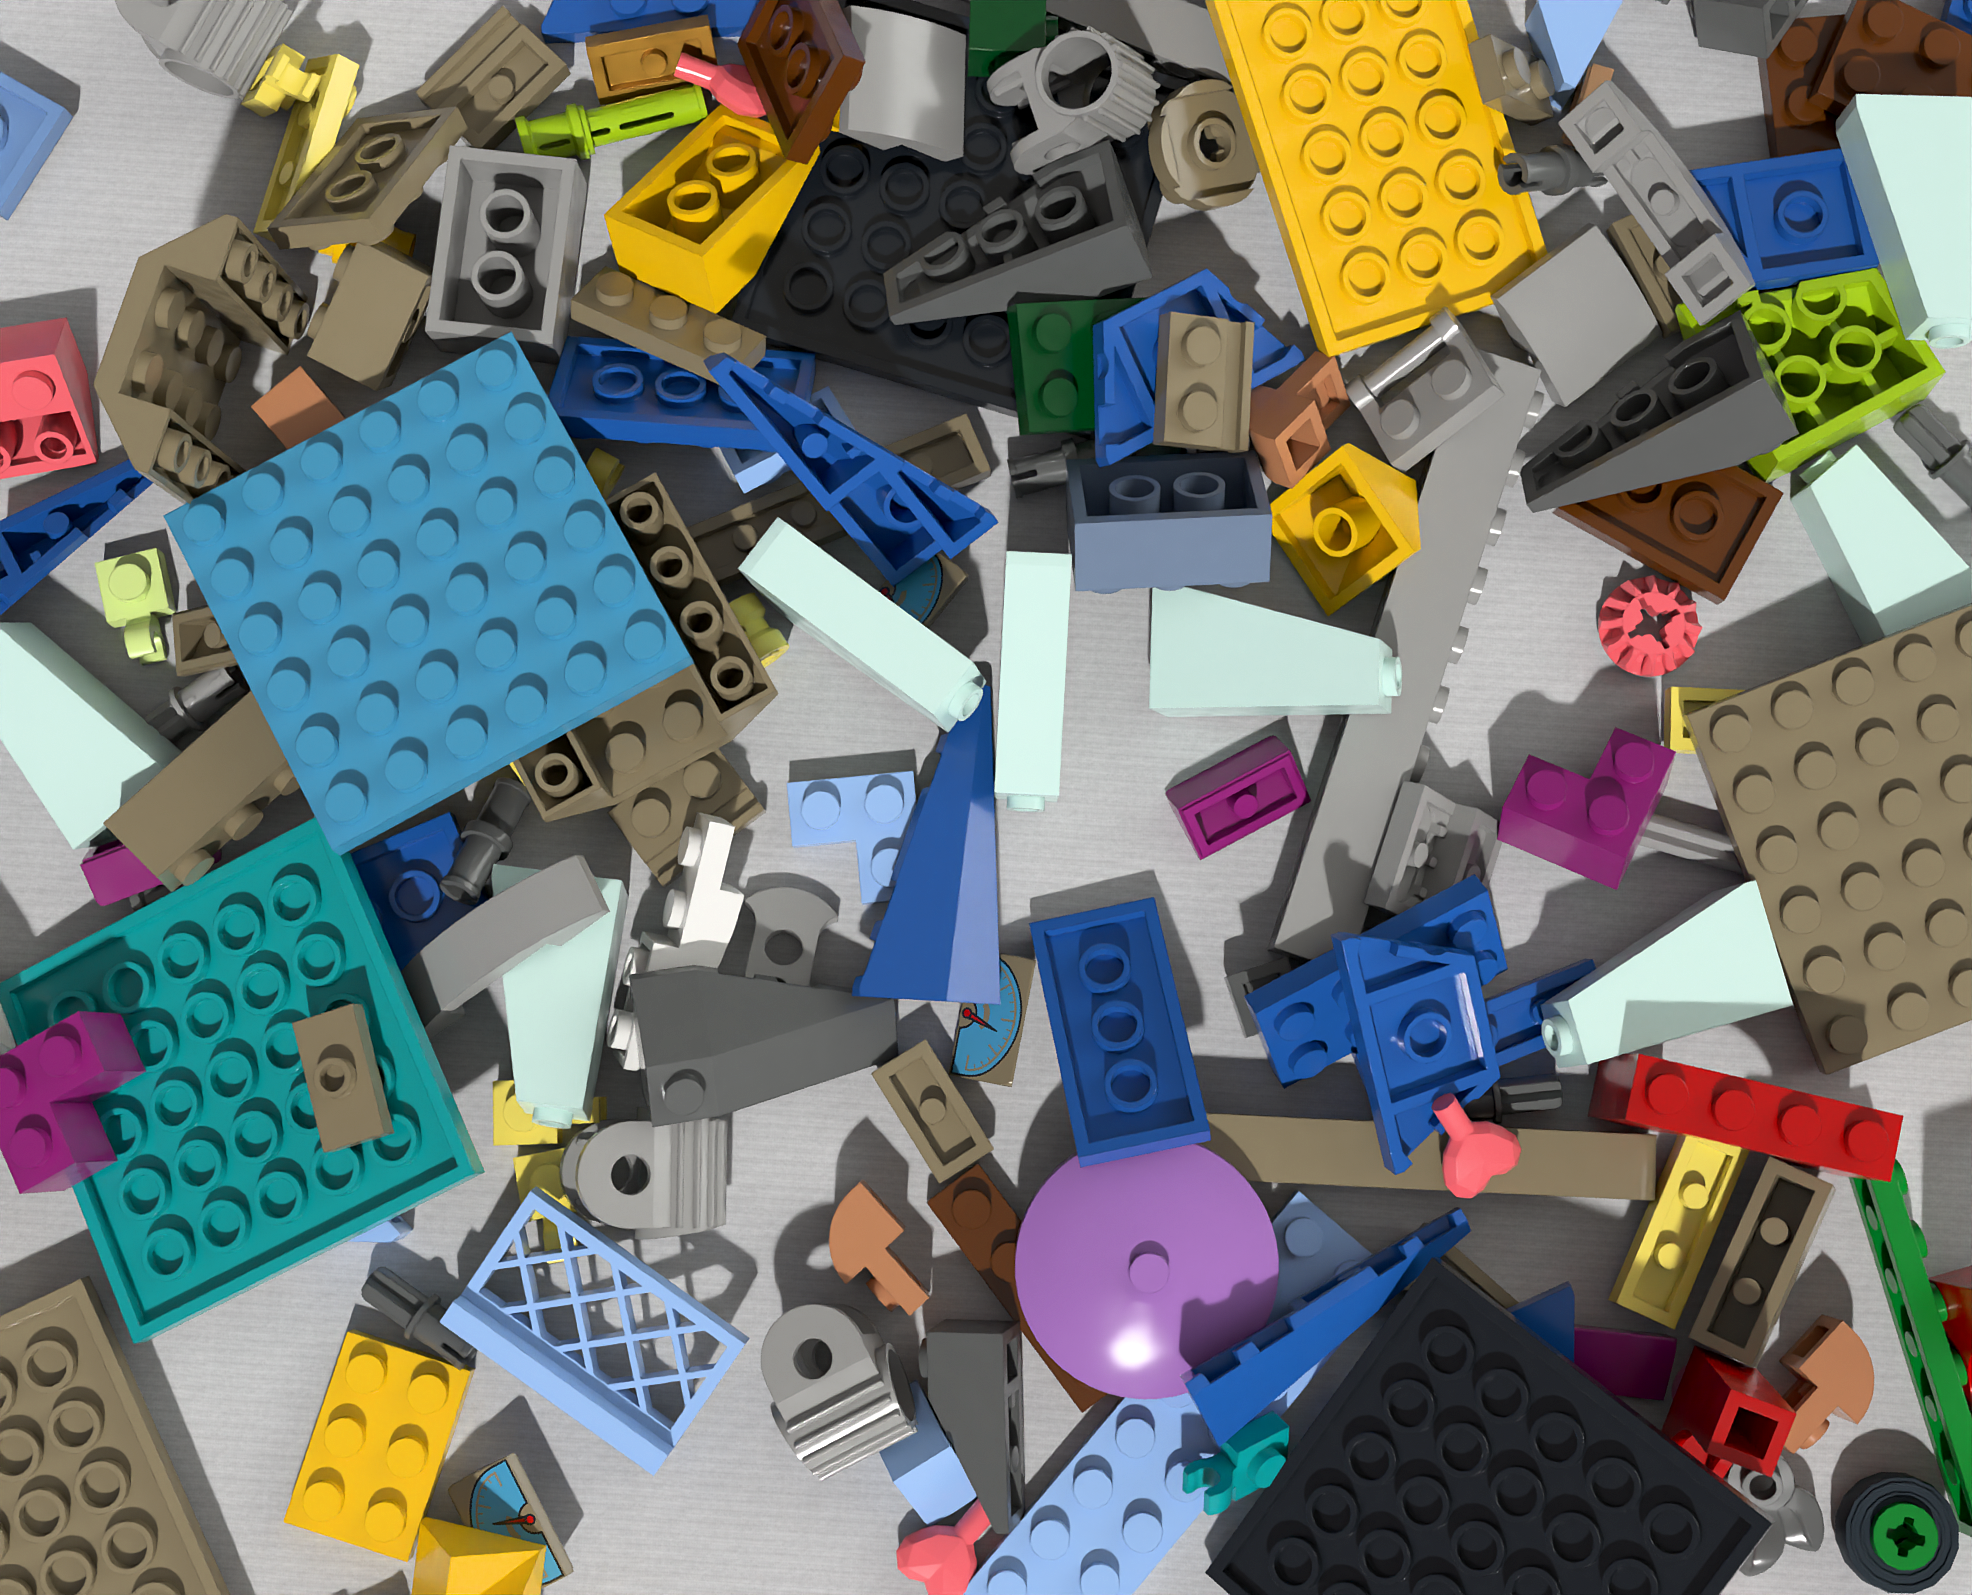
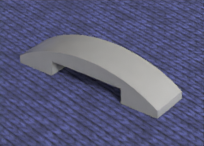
[1558,80,1756,326]
[401,855,610,1040]

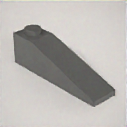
[883,140,1153,325]
[1520,310,1799,513]
[629,965,899,1127]

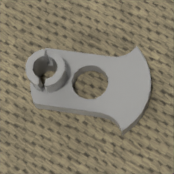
[744,887,838,986]

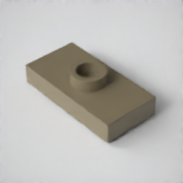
[292,1004,394,1153]

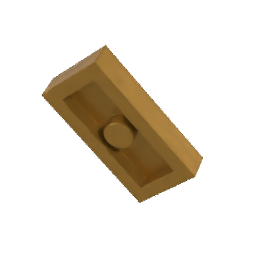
[585,15,718,105]

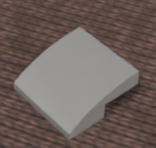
[839,5,966,162]
[1490,223,1663,407]
[1364,781,1502,917]

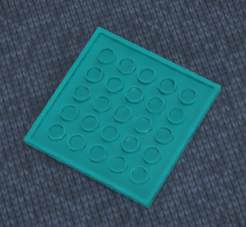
[0,817,485,1344]

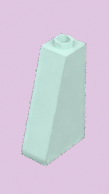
[1836,94,1972,349]
[1790,445,1972,645]
[738,517,987,733]
[994,551,1072,812]
[1149,587,1402,717]
[0,621,182,850]
[491,864,628,1129]
[1540,880,1793,1068]

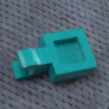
[1182,1411,1290,1515]

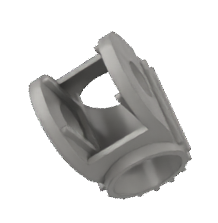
[115,0,293,100]
[987,26,1160,175]
[559,1107,727,1240]
[761,1304,918,1481]

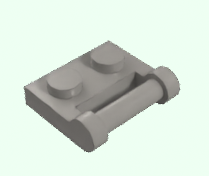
[1345,307,1505,473]

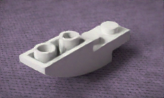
[607,812,744,1071]

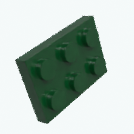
[1007,297,1147,436]

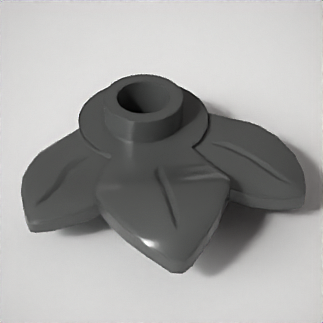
[1723,1455,1825,1577]

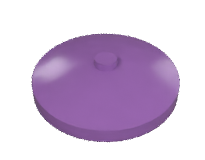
[1015,1143,1279,1399]

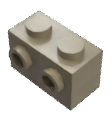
[307,242,433,391]

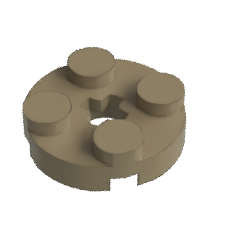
[1148,79,1260,211]

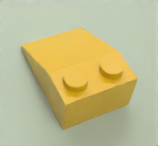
[604,104,820,314]

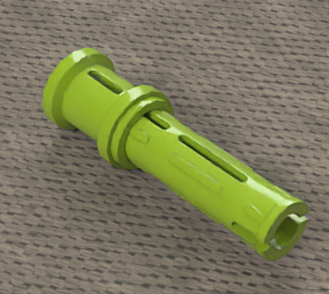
[515,84,708,161]

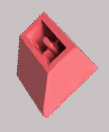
[0,317,99,479]

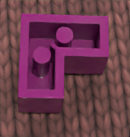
[1497,727,1676,890]
[0,1011,146,1194]

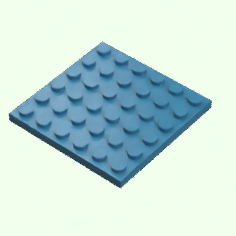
[163,331,694,855]

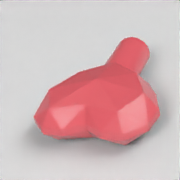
[674,52,766,118]
[1431,1093,1522,1199]
[896,1499,991,1595]

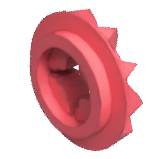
[1598,575,1703,677]

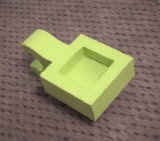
[95,548,176,666]

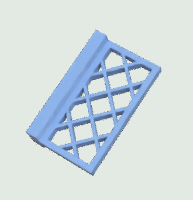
[440,1186,750,1476]

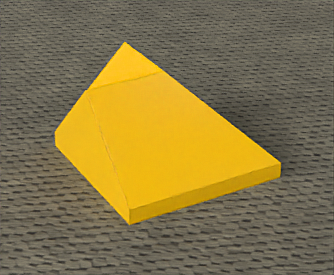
[1270,443,1421,616]
[411,1517,546,1595]

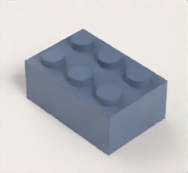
[1066,450,1272,594]

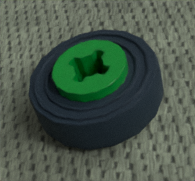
[1835,1472,1959,1594]

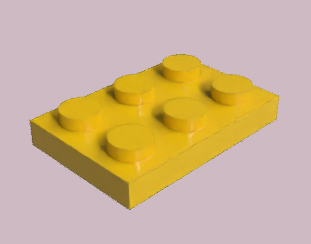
[283,1329,475,1562]

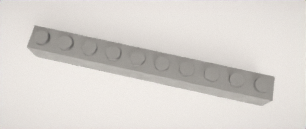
[1267,349,1545,963]

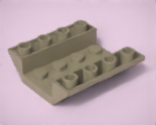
[93,214,309,504]
[513,472,779,823]

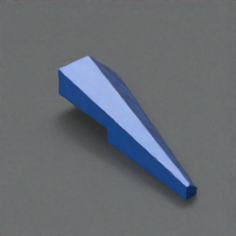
[703,352,999,587]
[0,459,153,615]
[852,685,1001,1005]
[1180,1207,1471,1447]

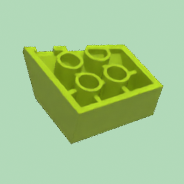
[1675,268,1946,483]

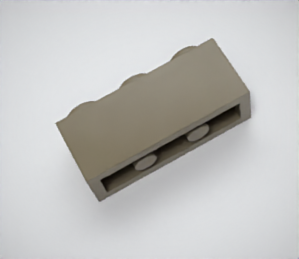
[103,691,300,892]
[1688,1156,1836,1367]

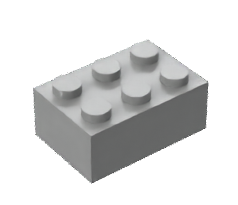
[425,145,587,364]

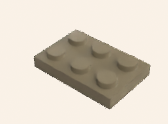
[267,106,468,250]

